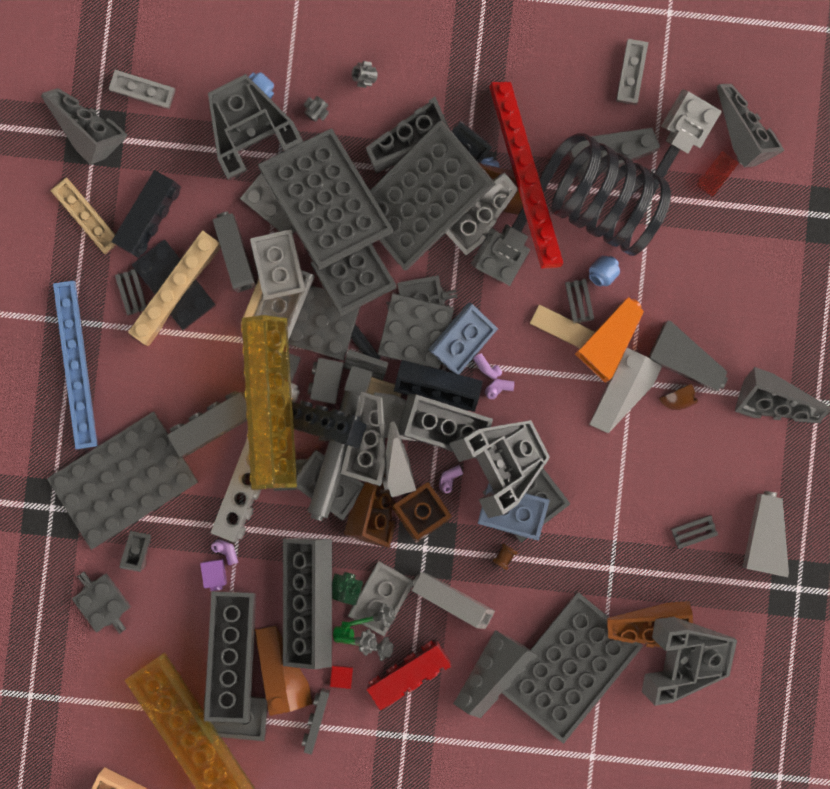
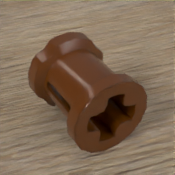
[492,543,518,570]

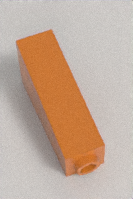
[575,297,644,382]

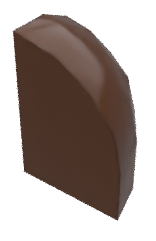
[659,384,698,410]

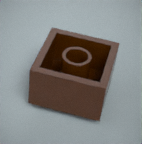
[392,482,452,543]

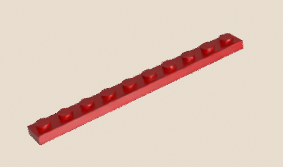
[489,82,563,269]

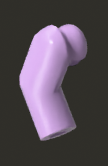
[473,353,502,379]
[485,379,514,399]
[439,465,463,494]
[211,539,239,565]

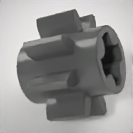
[352,61,378,88]
[303,96,329,122]

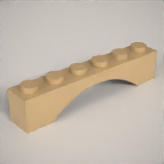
[128,230,221,346]

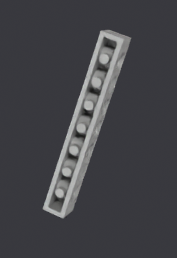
[211,376,299,542]

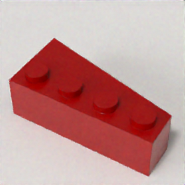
[366,640,452,711]

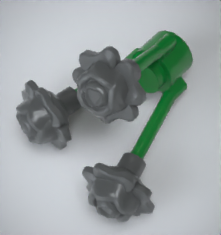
[333,602,395,661]

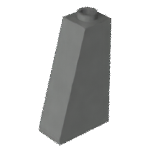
[213,212,257,293]
[648,320,728,391]

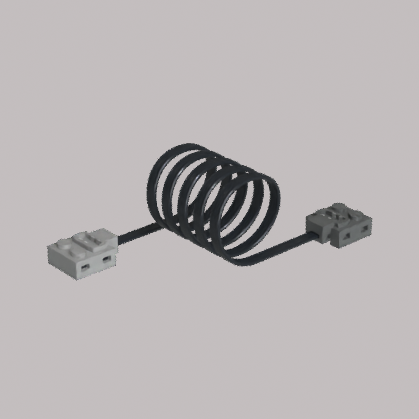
[471,89,722,286]

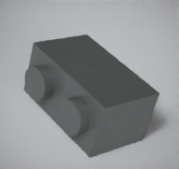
[307,358,344,404]

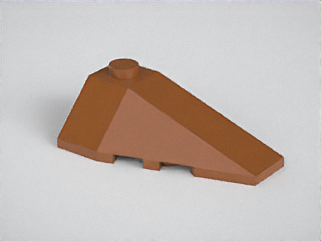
[607,601,693,648]
[255,625,313,716]

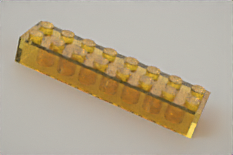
[241,315,297,490]
[124,652,255,789]

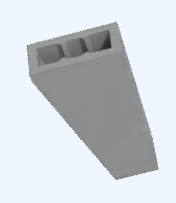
[743,491,789,577]
[412,572,495,629]

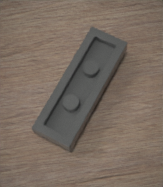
[301,688,330,755]

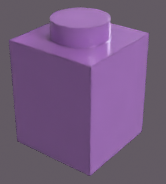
[200,559,227,591]

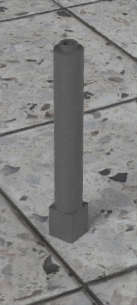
[307,366,373,521]

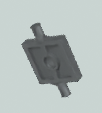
[386,275,457,310]
[72,571,131,634]

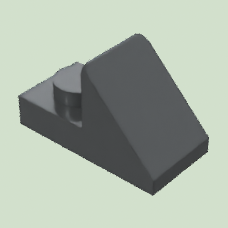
[120,531,151,572]

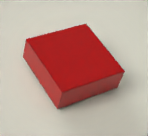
[330,665,353,689]

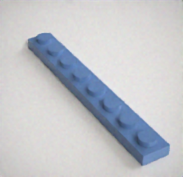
[53,281,98,449]

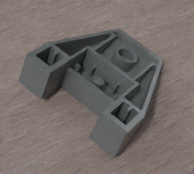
[208,74,303,180]
[449,420,550,518]
[642,617,737,706]

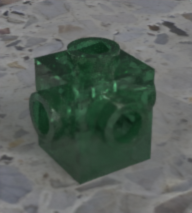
[332,571,363,606]

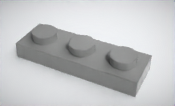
[616,39,648,105]
[109,70,176,109]

